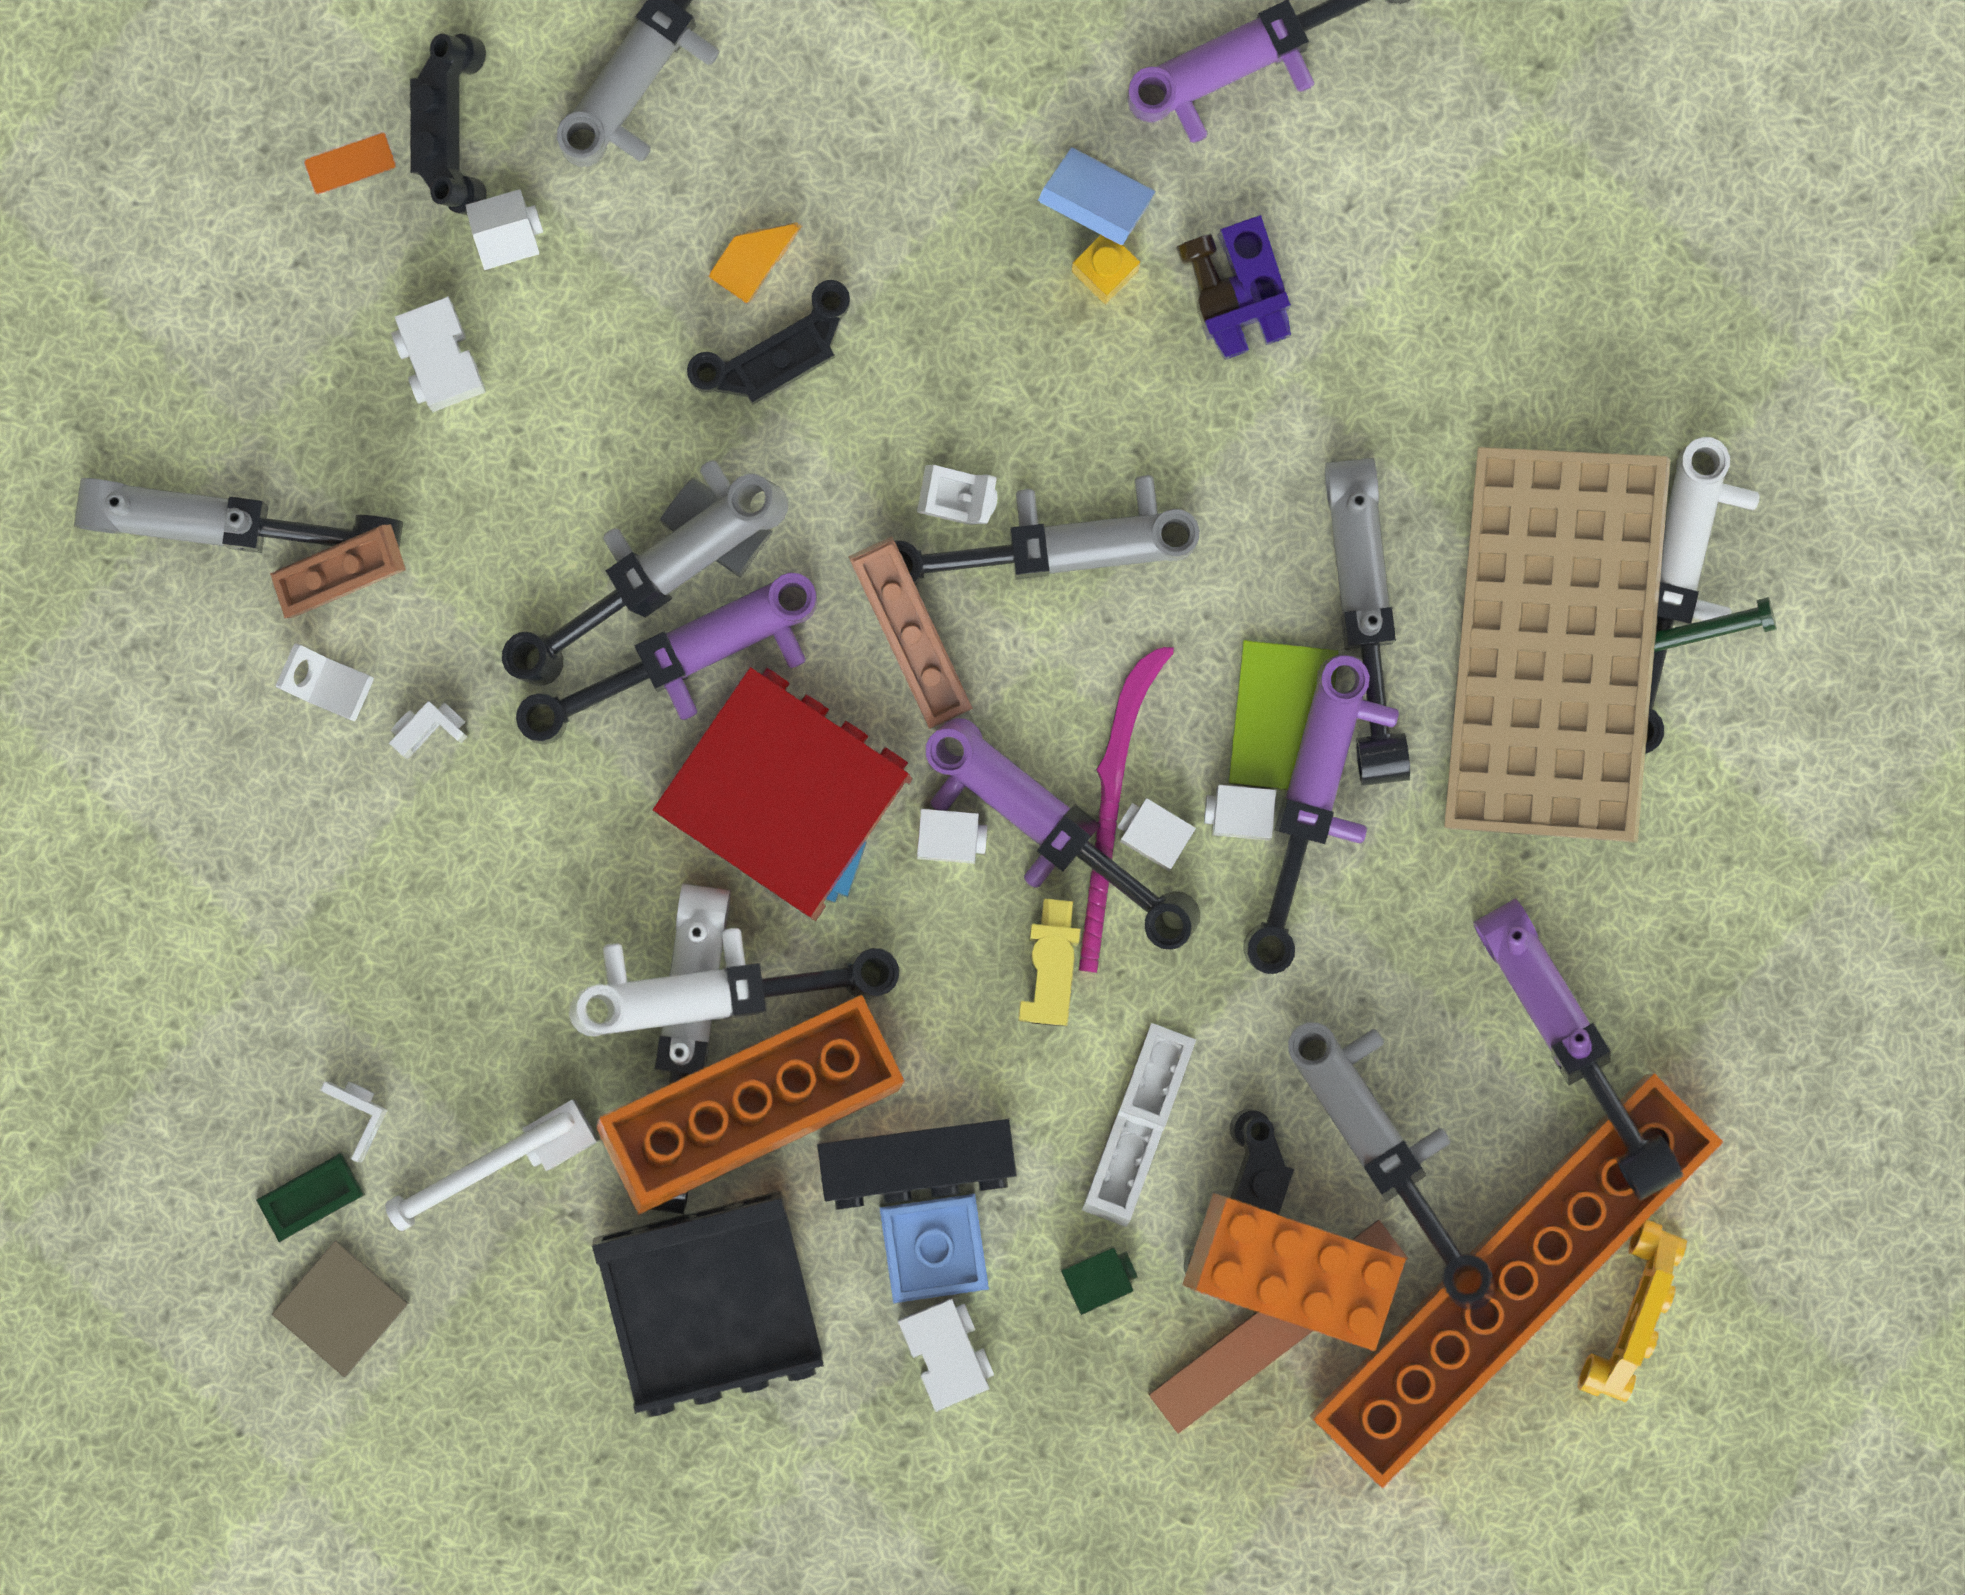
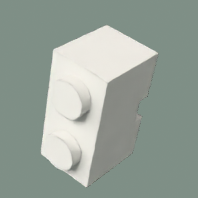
[391,297,486,412]
[898,1298,994,1412]

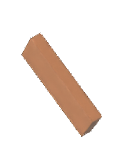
[270,524,406,619]

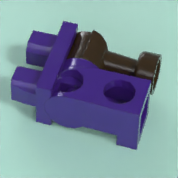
[1176,215,1291,360]

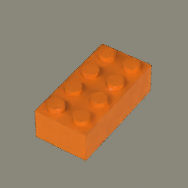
[1182,1193,1406,1351]

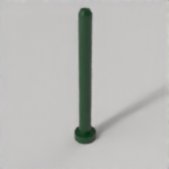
[1654,597,1777,652]

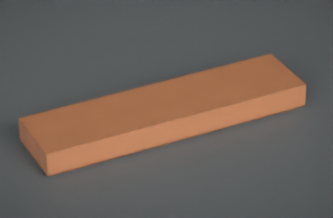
[848,536,973,729]

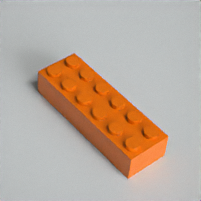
[596,995,905,1215]

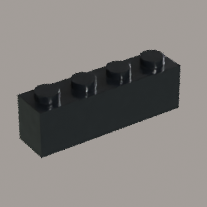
[817,1119,1017,1210]

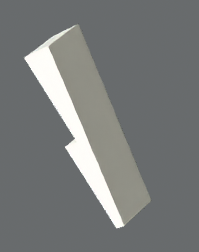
[1082,1023,1196,1227]

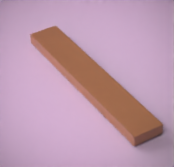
[1148,1220,1409,1434]

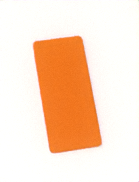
[304,133,396,194]

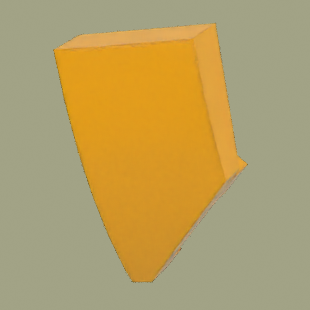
[708,222,802,303]

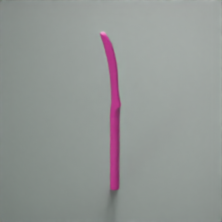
[1079,647,1174,973]

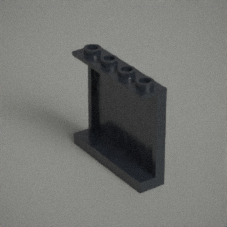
[592,1191,824,1417]

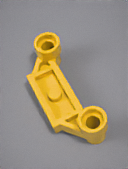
[1578,1219,1687,1402]

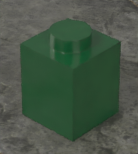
[1060,1246,1138,1315]

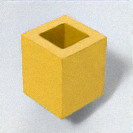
[1071,234,1140,305]

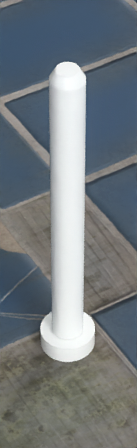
[385,1112,575,1231]

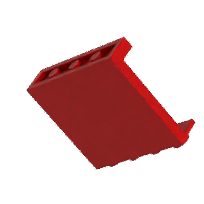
[652,667,913,922]

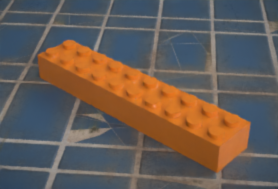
[1309,1073,1723,1489]

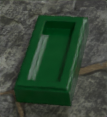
[256,1153,365,1242]

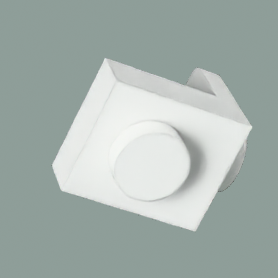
[917,465,997,524]
[389,701,468,759]

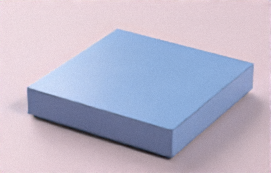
[1038,147,1155,245]
[880,1193,989,1303]

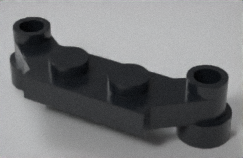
[410,33,487,216]
[687,280,850,405]
[1183,1109,1294,1274]

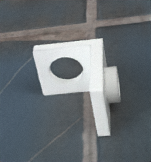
[276,643,374,721]
[320,1081,388,1162]

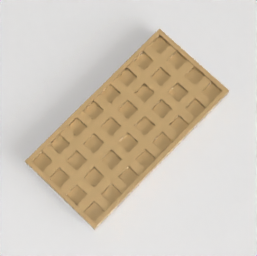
[1444,447,1671,843]

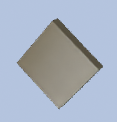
[271,1240,409,1378]

